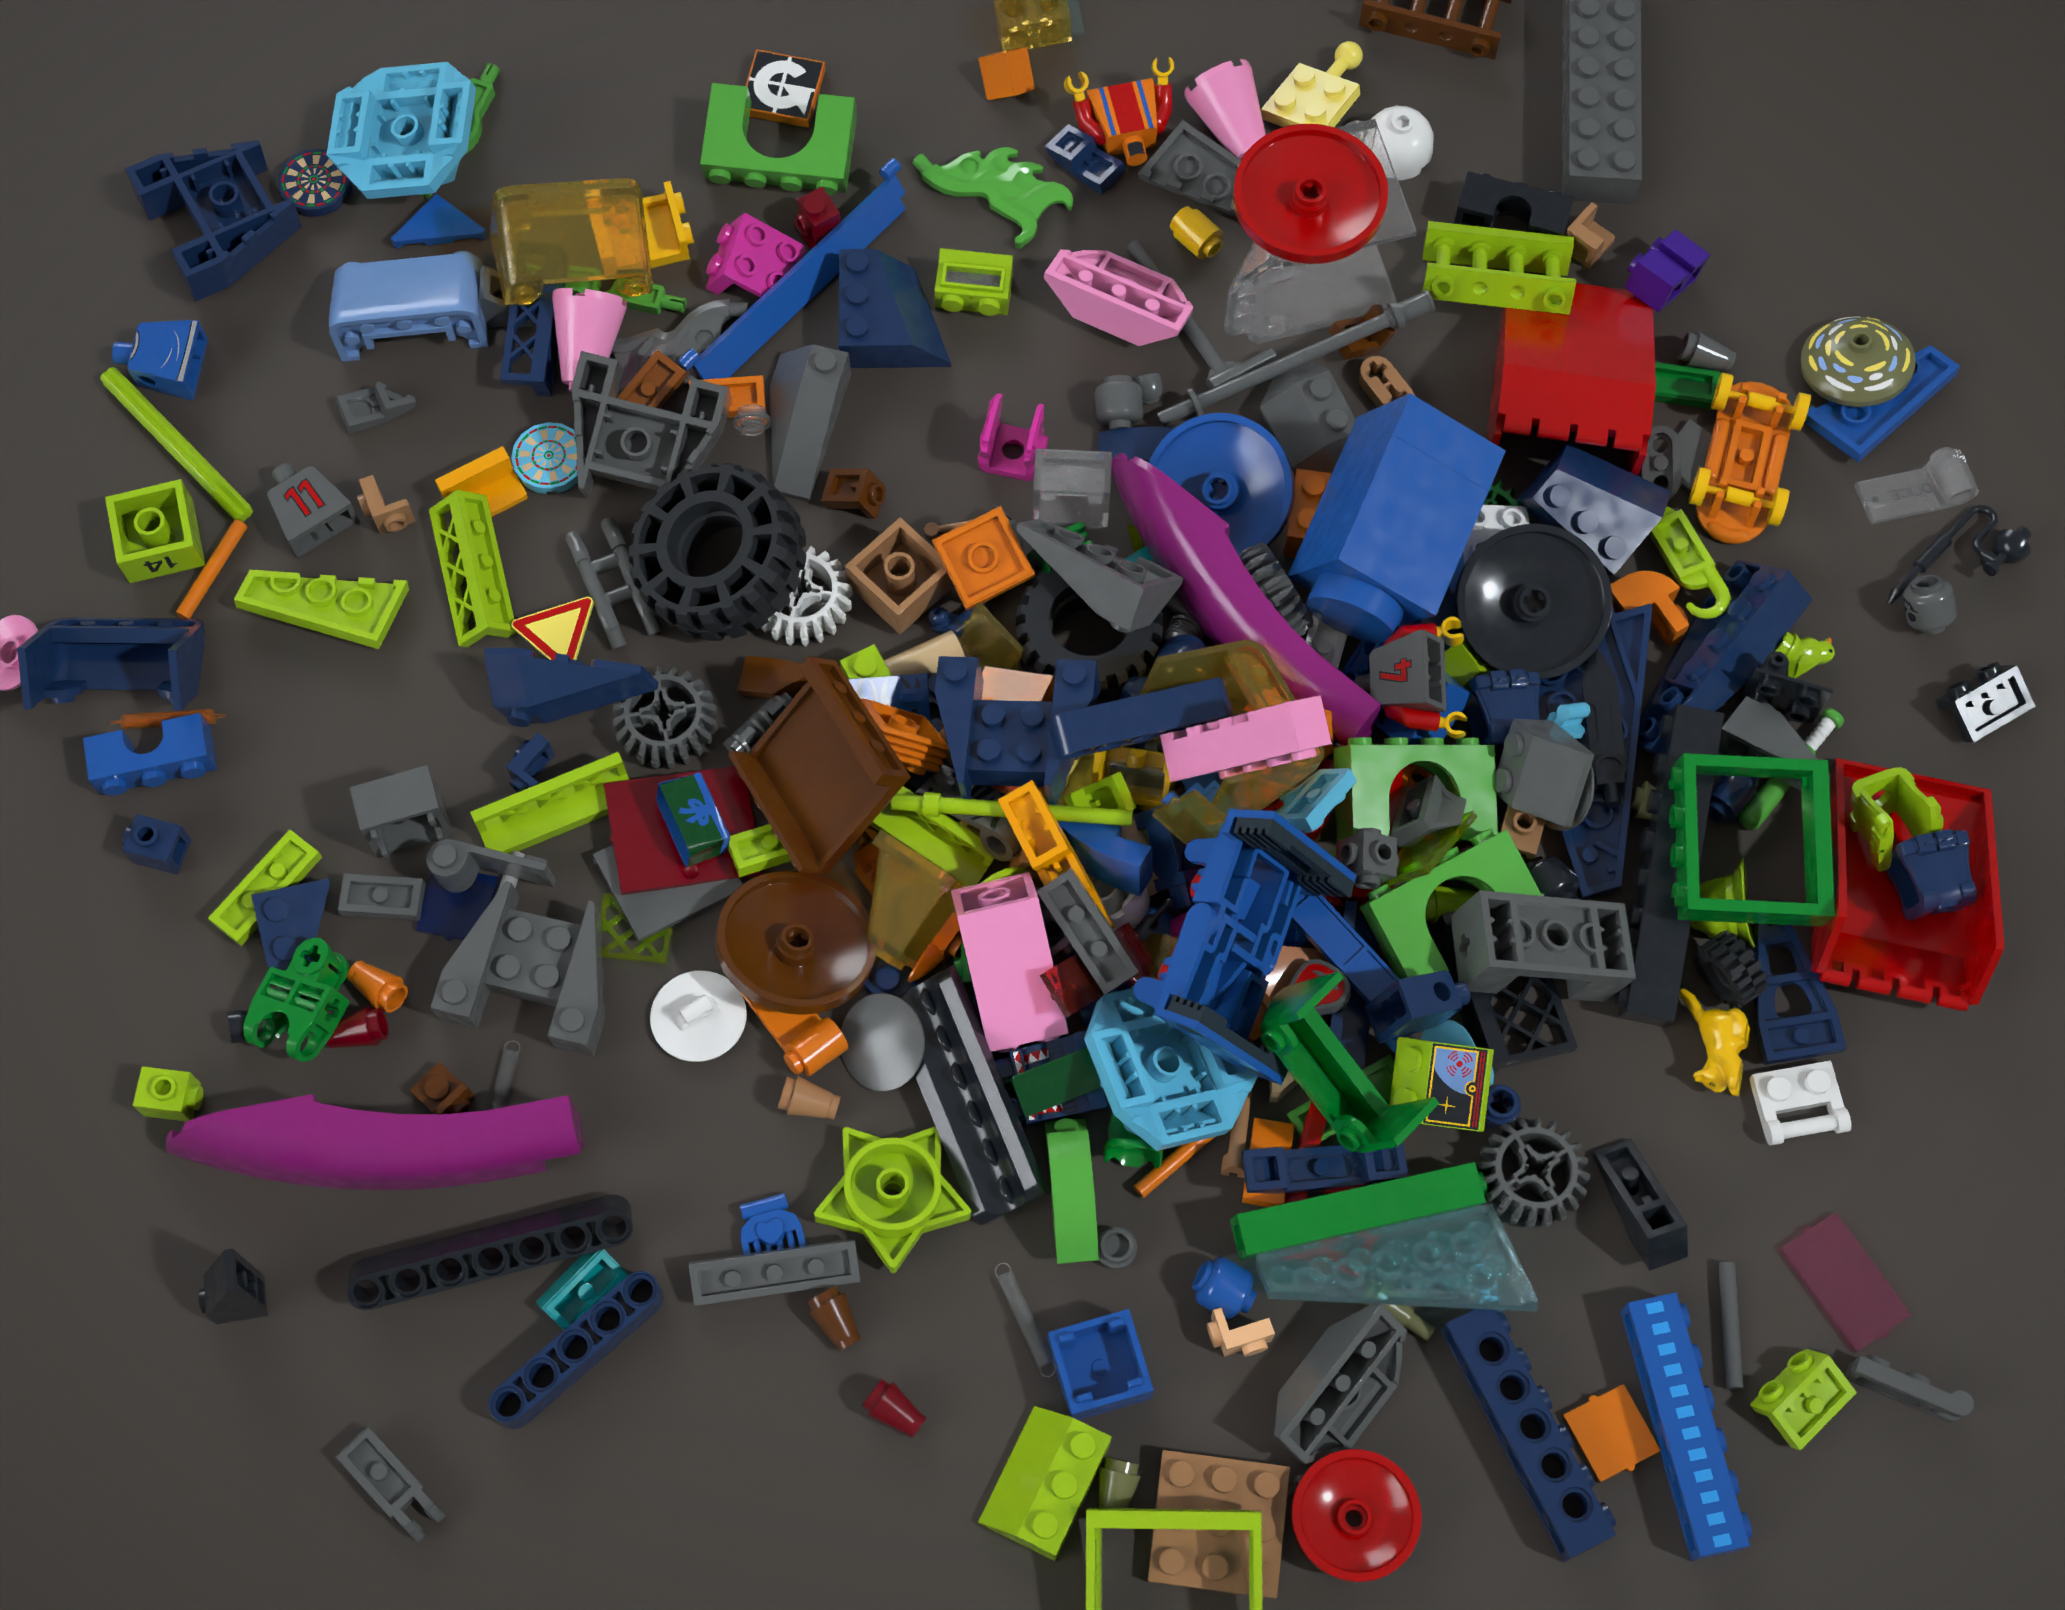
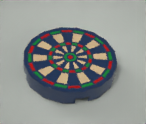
[278,149,352,217]

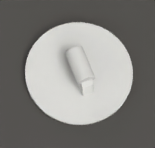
[650,971,747,1062]

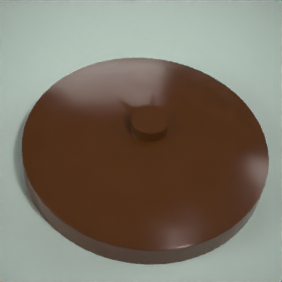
[715,870,877,1015]

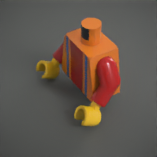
[1064,57,1174,166]

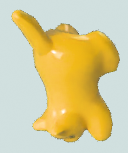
[1679,988,1750,1097]

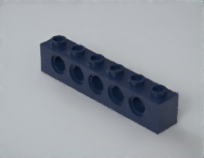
[1441,1301,1616,1563]

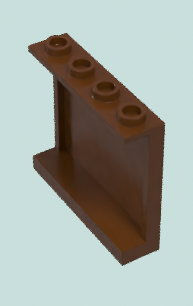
[728,656,911,874]

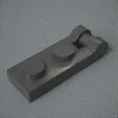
[1845,1355,1974,1422]

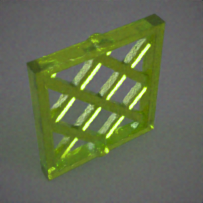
[601,893,673,964]

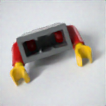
[1354,617,1467,739]

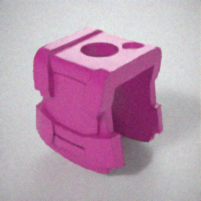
[978,393,1049,481]

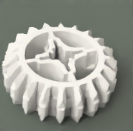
[761,545,853,647]

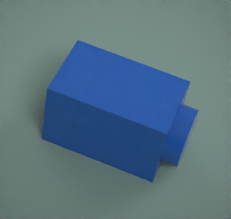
[1287,393,1506,643]

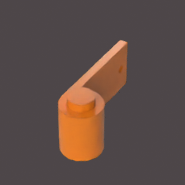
[739,991,848,1077]

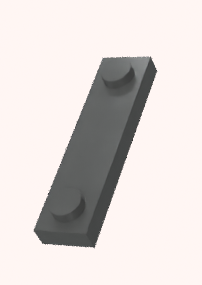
[688,1238,861,1306]

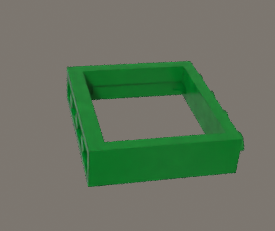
[1668,753,1835,927]

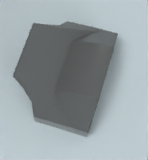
[1390,774,1467,847]

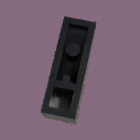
[1593,1138,1688,1271]
[199,1248,268,1324]

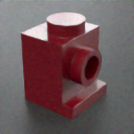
[793,187,841,251]

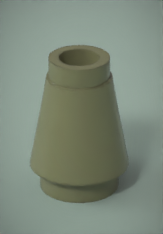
[1098,1457,1141,1508]

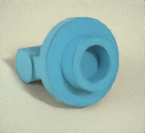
[1547,702,1590,738]

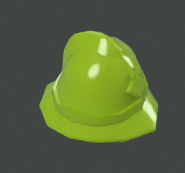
[1690,858,1755,947]

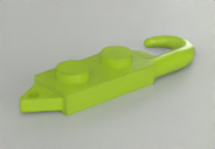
[1649,506,1731,619]

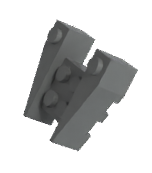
[572,351,732,498]
[430,881,605,1057]

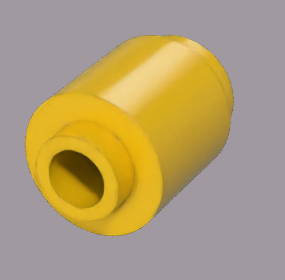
[1170,206,1224,259]

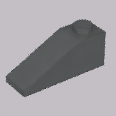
[1721,696,1830,790]

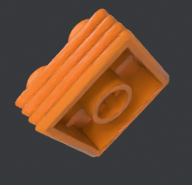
[861,698,949,775]

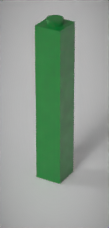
[1230,1162,1487,1261]

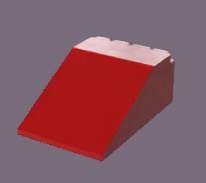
[1486,283,1656,476]
[1811,758,2005,1012]

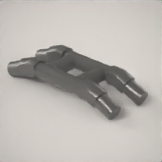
[565,517,662,650]

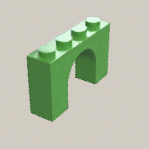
[700,83,858,195]
[1333,737,1498,842]
[1359,828,1542,979]

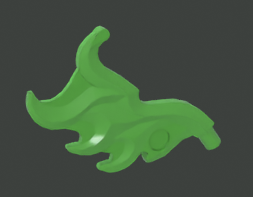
[913,147,1073,249]

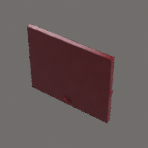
[604,766,763,895]

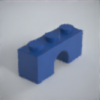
[83,713,217,796]

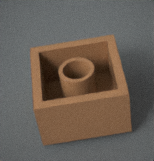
[845,517,954,634]

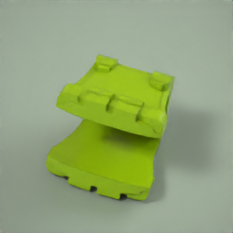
[1849,767,1944,872]

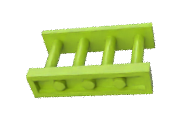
[1422,221,1576,315]

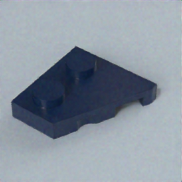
[251,878,330,971]

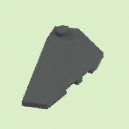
[1016,519,1183,632]

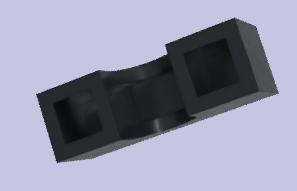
[1454,171,1574,236]

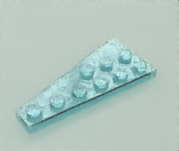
[1255,1203,1539,1312]

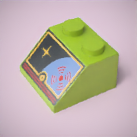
[1389,1037,1494,1132]

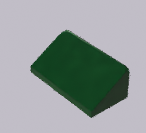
[1010,1047,1102,1118]

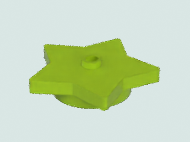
[814,1126,971,1273]

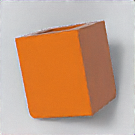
[978,47,1035,100]

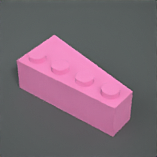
[1160,695,1332,782]

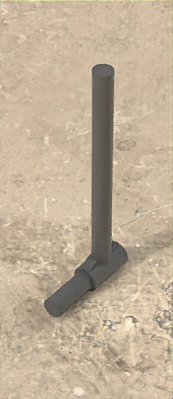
[1127,240,1278,390]

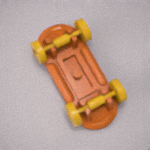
[1689,372,1811,544]

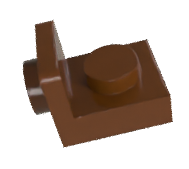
[821,468,886,519]
[409,1062,475,1114]

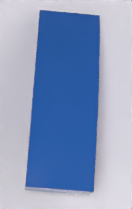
[1058,821,1153,896]

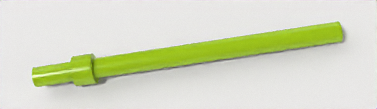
[891,792,1133,826]

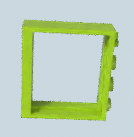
[1086,1508,1263,1610]

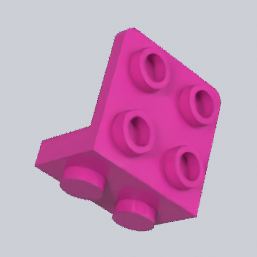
[705,212,805,298]

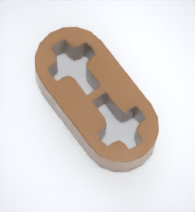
[1358,356,1415,408]

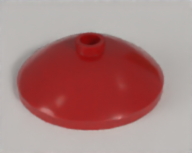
[1291,1449,1422,1583]

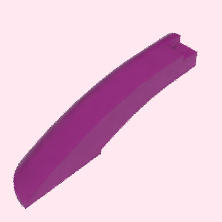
[1109,453,1381,746]
[166,1094,585,1190]

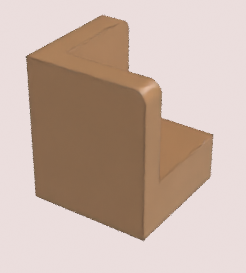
[1565,202,1615,269]

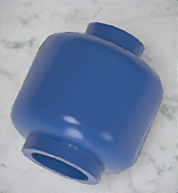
[1192,1256,1257,1319]

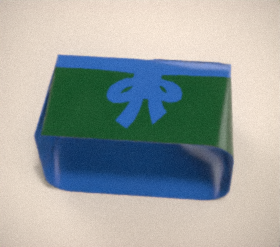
[656,772,730,867]

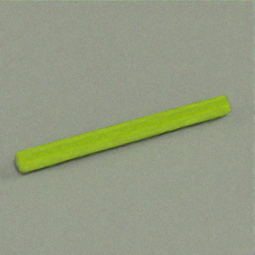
[100,367,253,522]

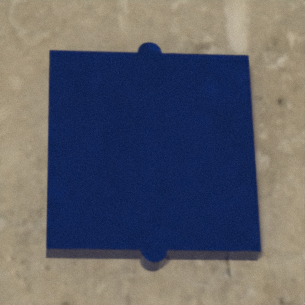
[416,873,499,941]

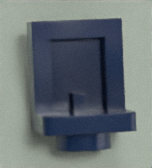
[506,732,555,793]

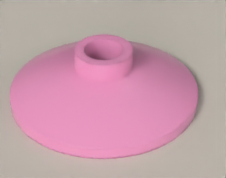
[0,615,38,691]

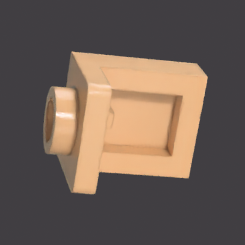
[1207,1307,1275,1357]

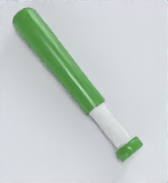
[1738,708,1844,831]

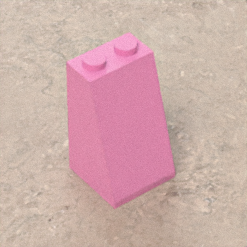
[951,872,1069,1053]

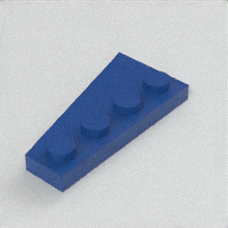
[1804,345,1960,463]

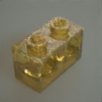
[993,0,1072,51]

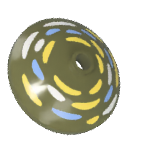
[1800,316,1916,407]

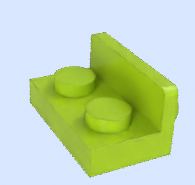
[1750,1349,1857,1451]

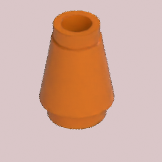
[347,960,408,1013]

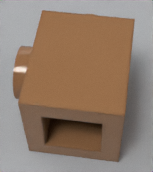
[1499,805,1546,865]

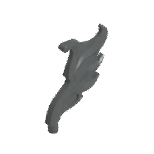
[611,298,750,398]

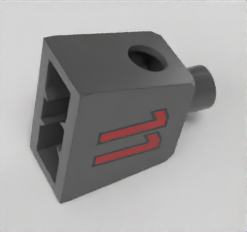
[267,463,359,558]

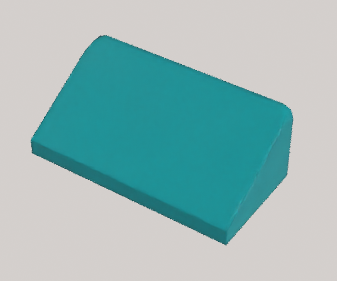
[536,1249,629,1330]

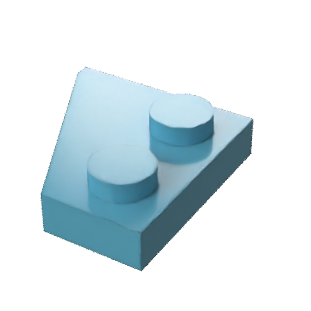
[1276,768,1357,833]

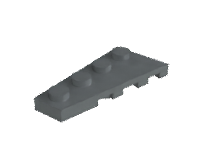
[1138,120,1241,217]

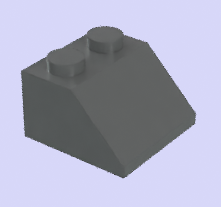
[1496,718,1595,827]

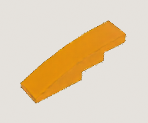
[998,780,1116,929]

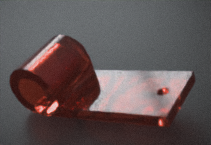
[1040,922,1155,1018]

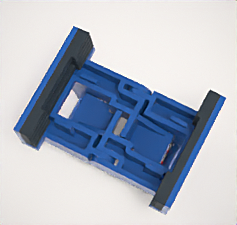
[1133,809,1356,1085]

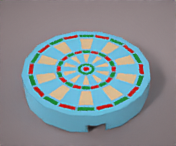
[511,422,578,494]

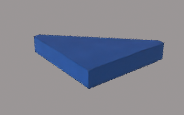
[390,194,488,249]

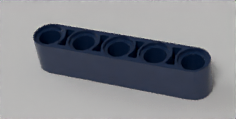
[1047,678,1235,760]
[488,1271,664,1429]

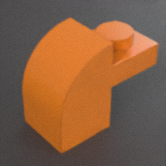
[1610,571,1689,648]

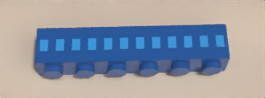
[1620,1292,1752,1562]

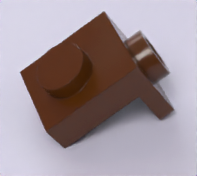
[1328,304,1395,360]

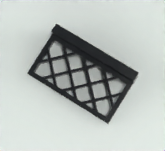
[1430,911,1578,1073]

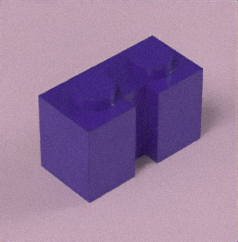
[1624,229,1710,313]

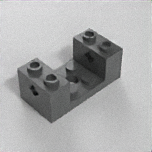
[1451,890,1636,1002]

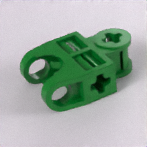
[243,938,350,1062]

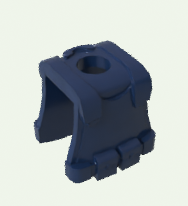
[1462,669,1541,755]
[1885,829,1977,921]

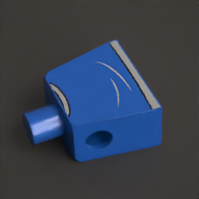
[112,320,208,400]

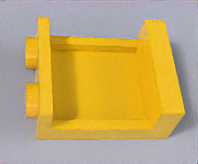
[585,181,694,279]

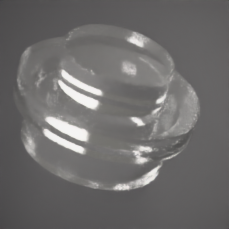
[733,405,771,436]

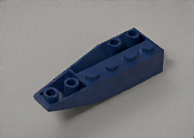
[1637,560,1813,754]

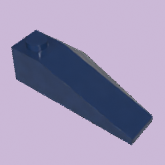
[484,648,659,727]

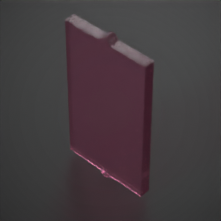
[1780,1213,1912,1353]

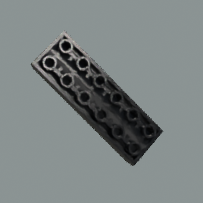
[897,966,1049,1225]

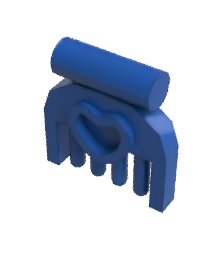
[740,1193,806,1254]

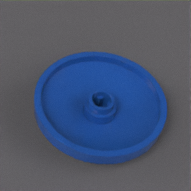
[1149,413,1295,555]

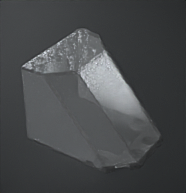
[1224,119,1417,344]

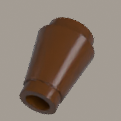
[807,1285,861,1352]

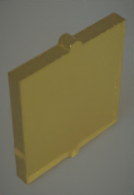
[959,602,1024,671]
[1152,789,1227,845]

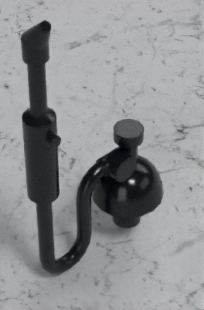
[1887,505,2031,604]

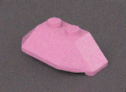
[1044,249,1194,346]

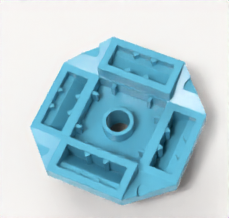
[326,62,476,199]
[1084,988,1258,1151]

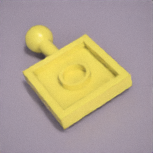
[1261,41,1363,127]

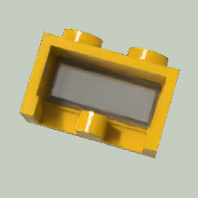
[1091,747,1176,811]

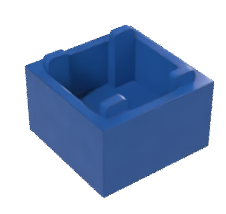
[1047,1309,1154,1420]

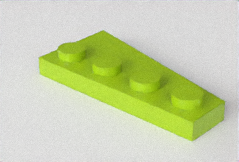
[234,570,409,649]

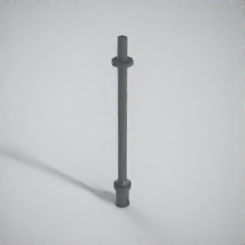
[1157,289,1436,426]

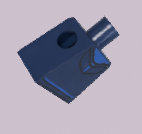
[1364,970,1471,1044]

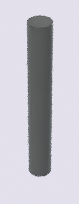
[1718,1262,1743,1390]

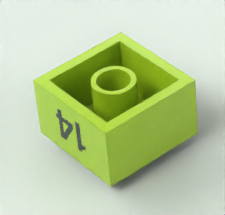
[105,479,205,583]

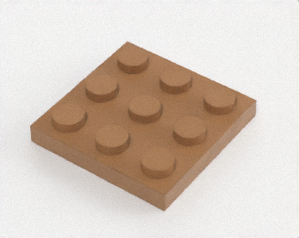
[1147,1450,1290,1599]

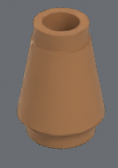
[778,1076,841,1120]

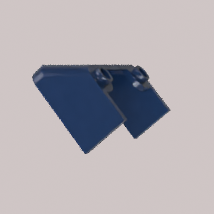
[17,617,205,711]

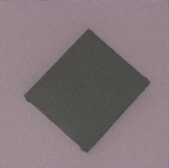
[593,845,744,942]

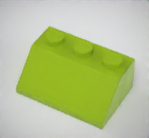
[978,1406,1112,1561]

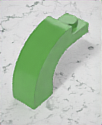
[1045,1118,1099,1264]

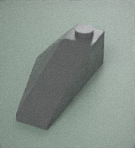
[770,344,851,502]

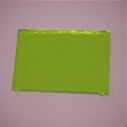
[1380,811,1478,887]

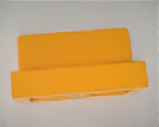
[435,446,528,517]

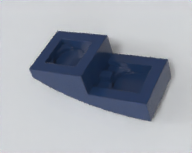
[1045,124,1125,194]

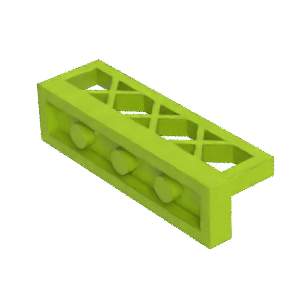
[429,490,516,647]
[470,752,629,854]
[870,786,995,887]

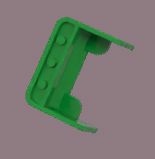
[1260,971,1440,1153]

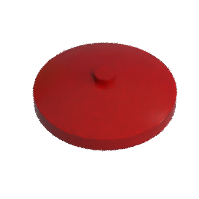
[1233,124,1388,264]

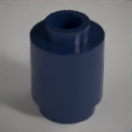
[1708,775,1759,823]

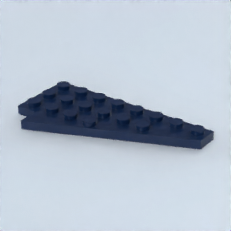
[1538,603,1652,900]

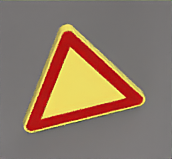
[511,597,594,660]

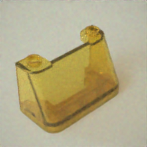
[490,178,653,305]

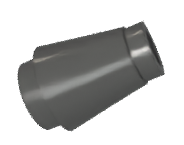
[1677,331,1736,373]

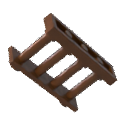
[1359,0,1512,60]

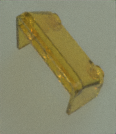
[1140,640,1324,822]

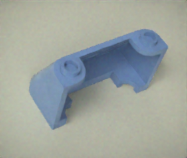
[329,251,489,362]

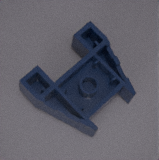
[125,140,302,302]
[935,656,1101,805]

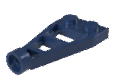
[1753,900,1847,1065]

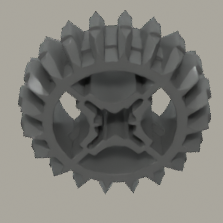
[1238,542,1313,636]
[612,666,718,769]
[1477,1116,1590,1228]

